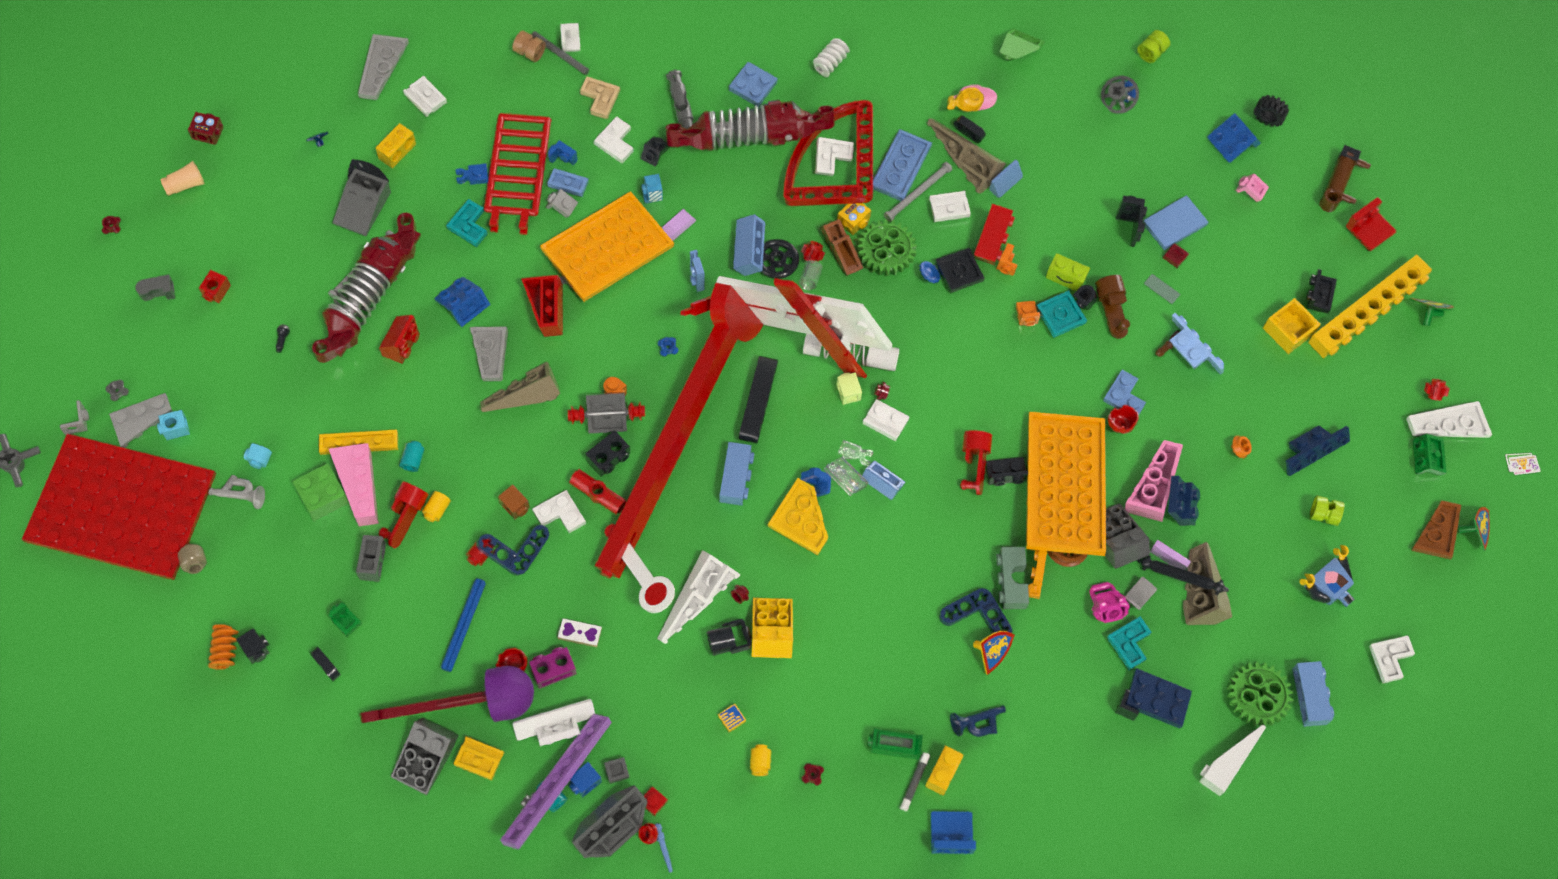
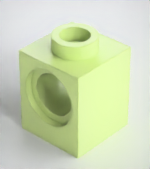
[836,372,862,405]

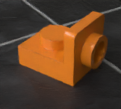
[997,243,1018,276]
[1016,301,1040,326]

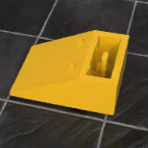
[752,598,793,658]

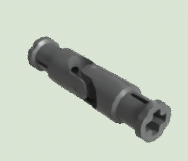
[666,70,694,129]

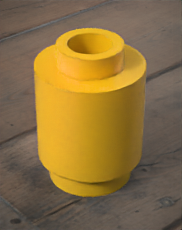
[750,745,771,776]

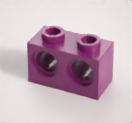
[529,647,577,689]

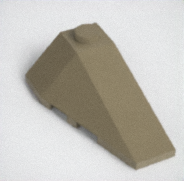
[1183,542,1232,625]

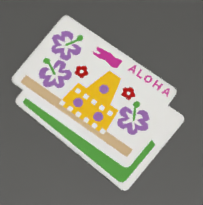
[1505,453,1541,475]

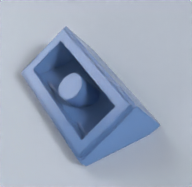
[989,160,1023,198]
[861,460,905,500]

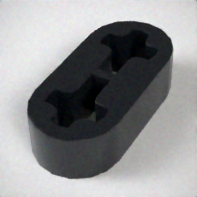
[954,115,986,143]
[310,646,341,681]

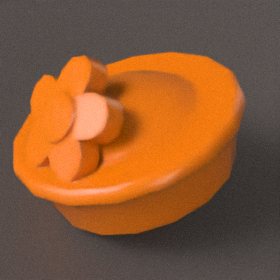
[1231,436,1252,458]

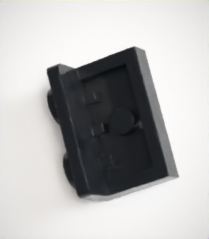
[1306,269,1337,314]

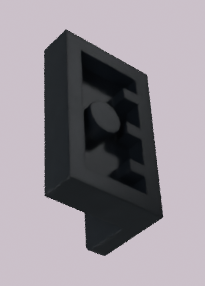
[985,457,1028,486]

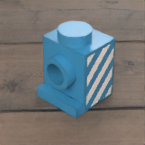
[641,174,663,204]

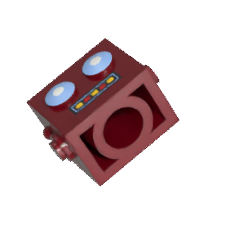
[188,112,224,145]

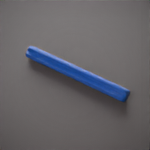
[441,578,486,672]

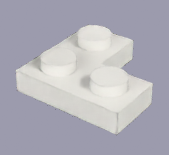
[594,117,634,164]
[815,137,854,176]
[532,490,586,533]
[1369,636,1415,684]

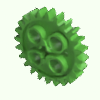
[857,219,917,276]
[1227,662,1294,726]

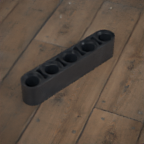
[739,356,778,444]

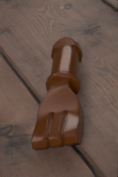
[1155,330,1180,357]

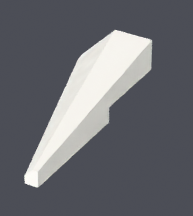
[657,550,740,644]

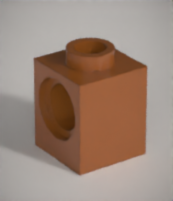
[498,485,530,520]

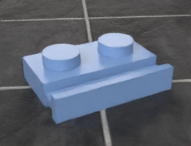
[690,250,704,292]

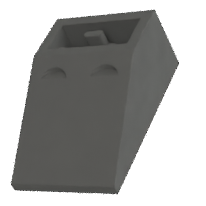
[333,169,391,236]
[1105,503,1150,569]
[391,718,459,795]

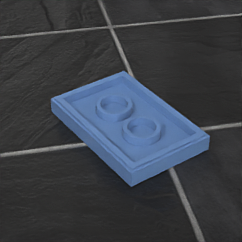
[1143,195,1208,250]

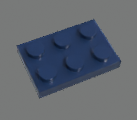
[1125,668,1192,729]

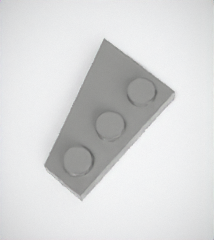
[109,393,173,448]

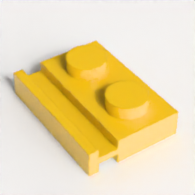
[453,737,504,781]

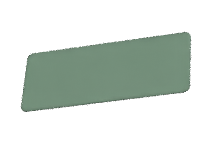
[1144,274,1180,304]

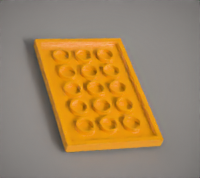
[540,191,674,302]

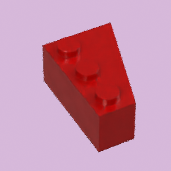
[974,203,1015,265]
[521,275,563,337]

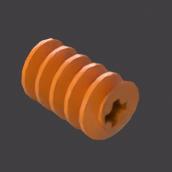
[208,625,238,670]

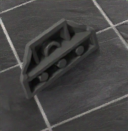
[571,785,647,858]

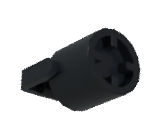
[706,619,752,656]

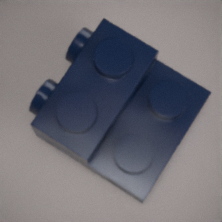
[1168,476,1200,526]

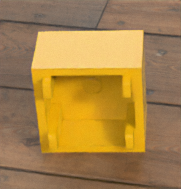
[1263,298,1321,355]

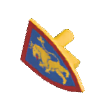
[973,631,1015,675]

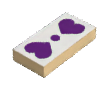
[558,619,602,648]

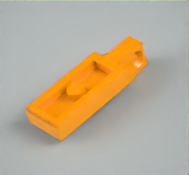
[1028,550,1047,599]

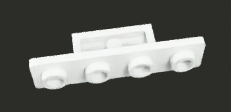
[512,699,595,746]

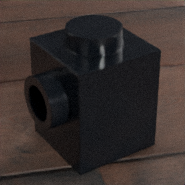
[236,628,270,664]

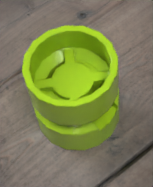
[1137,30,1170,63]
[1310,495,1345,526]

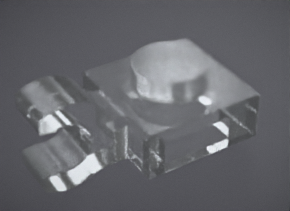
[838,440,873,466]

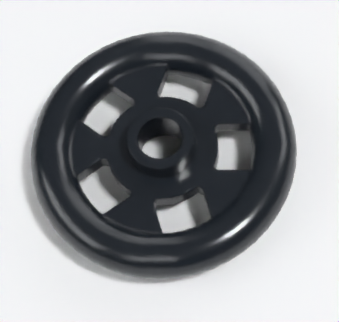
[760,239,800,279]

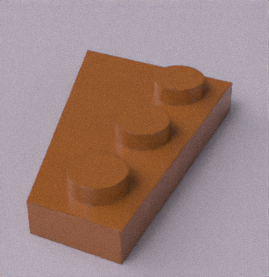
[1412,501,1461,560]

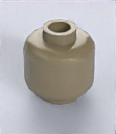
[178,544,207,574]

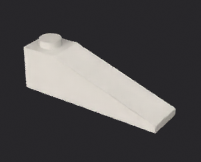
[1199,725,1266,796]

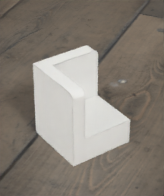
[561,23,580,52]

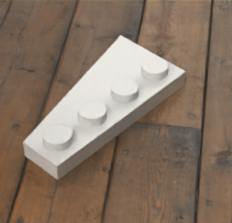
[1406,401,1492,438]

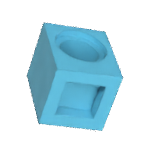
[157,410,190,440]

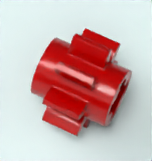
[801,241,825,264]
[1424,379,1450,401]

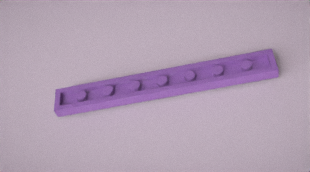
[500,714,612,850]

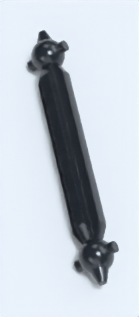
[1137,555,1229,595]

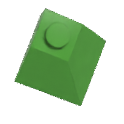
[999,29,1045,60]

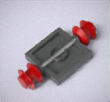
[568,392,645,434]

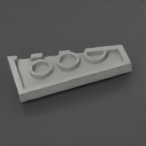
[358,34,409,100]

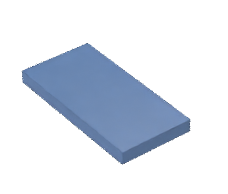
[873,129,932,201]

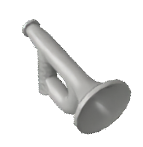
[209,475,265,509]

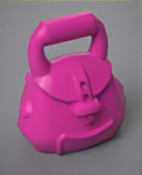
[1089,582,1130,623]

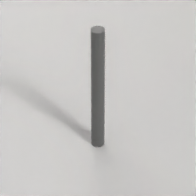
[532,31,589,75]

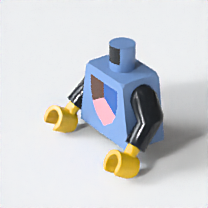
[1299,545,1355,607]

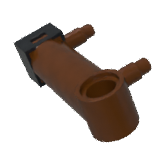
[1320,145,1371,212]

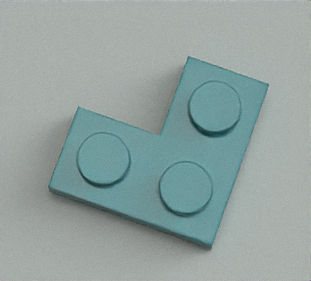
[446,199,488,247]
[1107,616,1152,671]

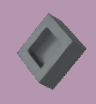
[604,757,630,784]

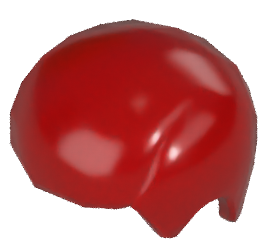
[1107,405,1139,434]
[495,648,527,672]

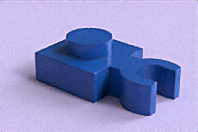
[456,164,488,185]

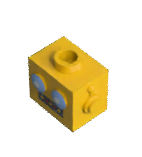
[837,203,871,235]

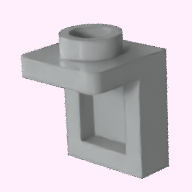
[545,189,578,218]

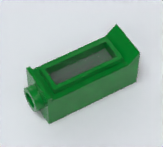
[867,728,923,760]

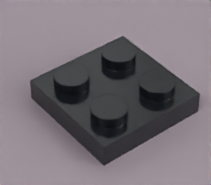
[935,248,985,293]

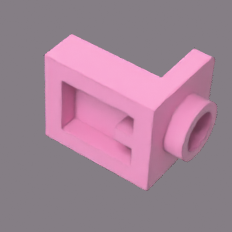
[1236,174,1269,202]

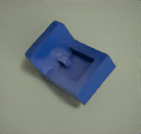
[801,468,831,497]

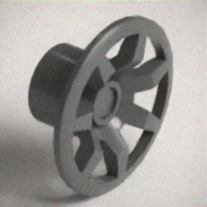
[1101,76,1139,114]

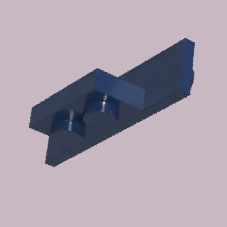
[1286,425,1350,476]

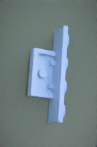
[1170,313,1224,375]

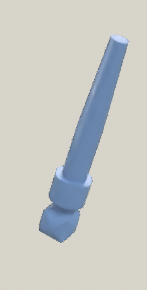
[655,823,673,873]

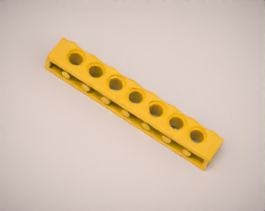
[1308,255,1432,359]

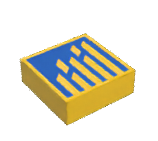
[718,704,746,733]

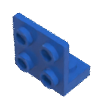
[1208,113,1261,163]
[435,277,491,327]
[931,811,976,854]

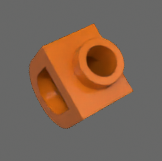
[603,377,627,396]

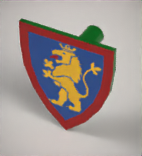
[1409,298,1454,326]
[1458,507,1490,551]

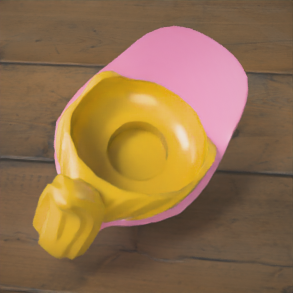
[947,84,997,112]

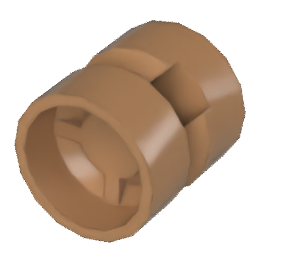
[512,30,546,62]

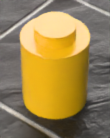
[422,491,451,523]

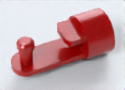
[960,430,993,495]
[379,481,429,548]

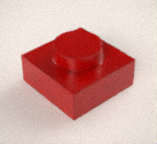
[644,786,668,817]

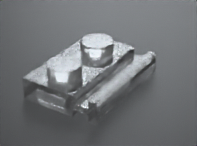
[823,456,869,496]

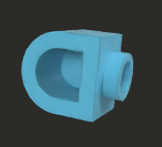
[244,443,272,469]

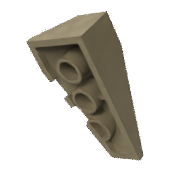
[480,361,560,412]

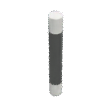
[900,752,930,812]

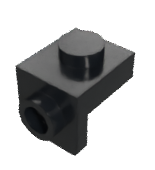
[641,136,669,166]

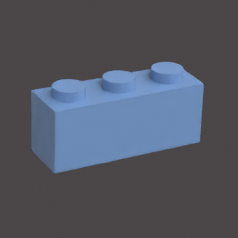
[733,214,765,276]
[720,442,755,506]
[1292,661,1334,727]

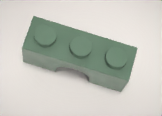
[996,547,1029,609]

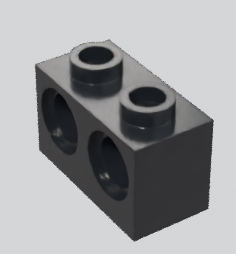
[585,430,630,477]

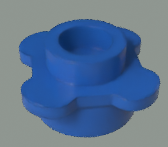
[658,337,678,357]

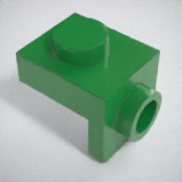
[328,602,362,637]

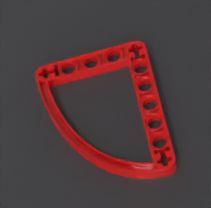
[783,100,873,206]

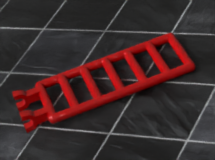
[484,113,551,235]

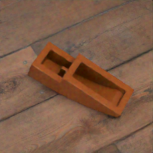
[820,219,863,276]

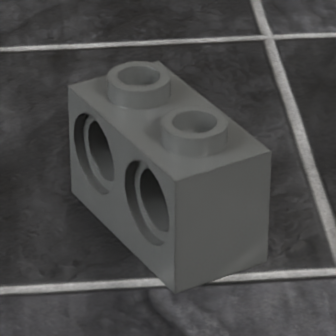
[356,535,386,582]

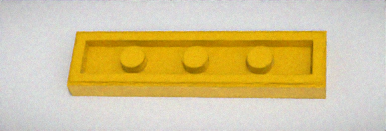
[319,430,398,455]

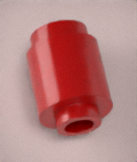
[466,539,494,567]

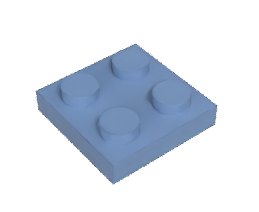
[729,62,778,107]

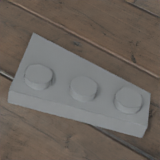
[470,327,508,381]

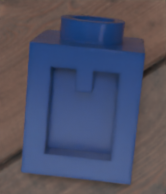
[548,140,578,165]

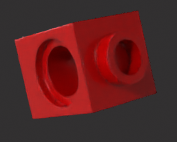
[199,270,231,304]

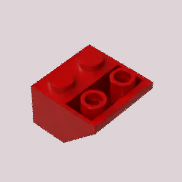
[379,315,420,364]

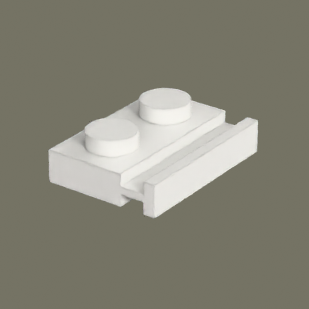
[403,76,447,117]
[929,191,971,222]
[863,399,910,441]

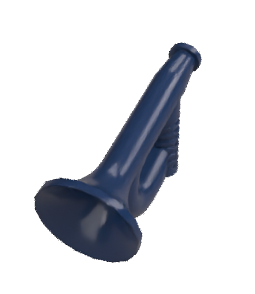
[950,705,1006,737]

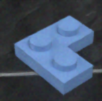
[1103,370,1146,416]

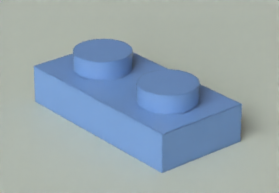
[548,168,588,197]

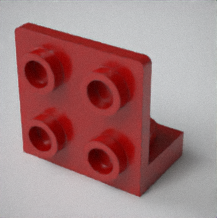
[1345,197,1396,251]

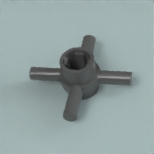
[0,434,41,488]

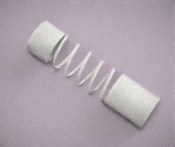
[803,334,899,372]

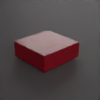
[1163,243,1189,269]

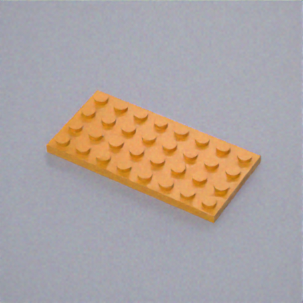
[1026,412,1106,556]

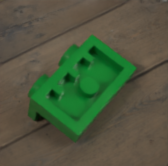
[1413,433,1447,476]

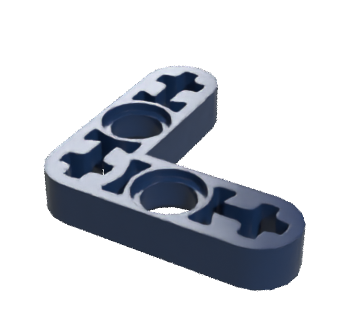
[476,525,549,575]
[939,588,1012,633]

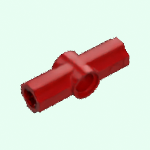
[569,469,627,515]

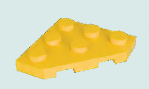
[768,478,828,555]

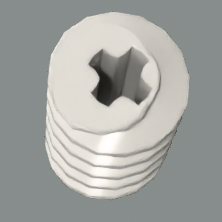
[813,38,850,78]

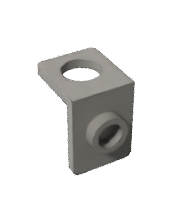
[60,400,89,435]
[1125,577,1157,610]

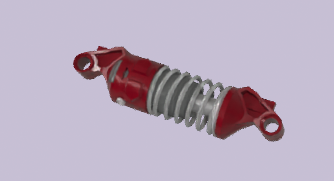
[665,100,835,151]
[312,212,421,363]

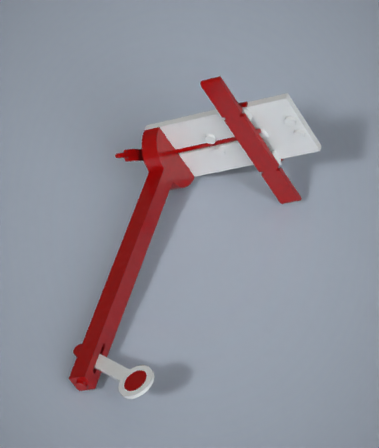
[595,276,893,613]

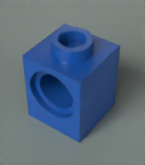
[569,762,602,798]

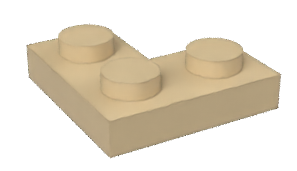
[580,77,620,119]

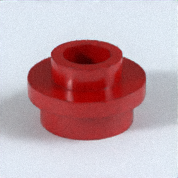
[639,823,658,844]

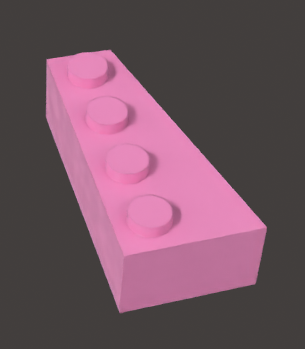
[1125,440,1183,522]
[329,443,379,526]

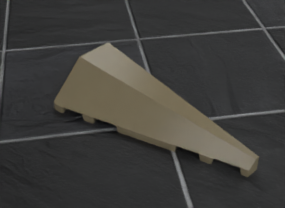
[927,118,1006,194]

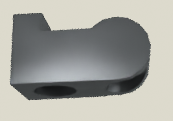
[135,275,175,301]

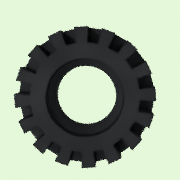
[1253,95,1289,127]

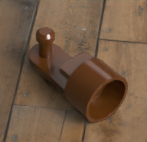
[1095,275,1130,339]

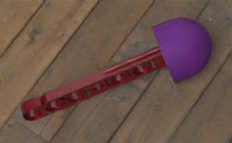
[360,666,534,723]

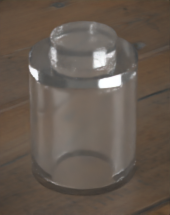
[799,260,823,290]

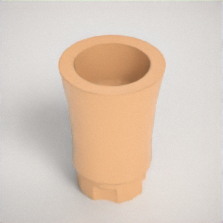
[160,161,205,196]

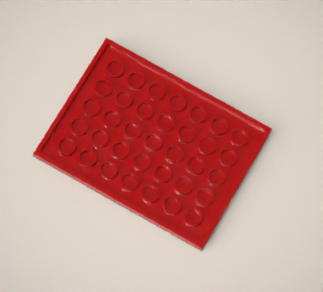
[22,434,216,580]

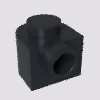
[1073,285,1097,310]

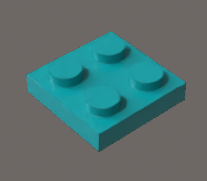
[1036,291,1087,338]

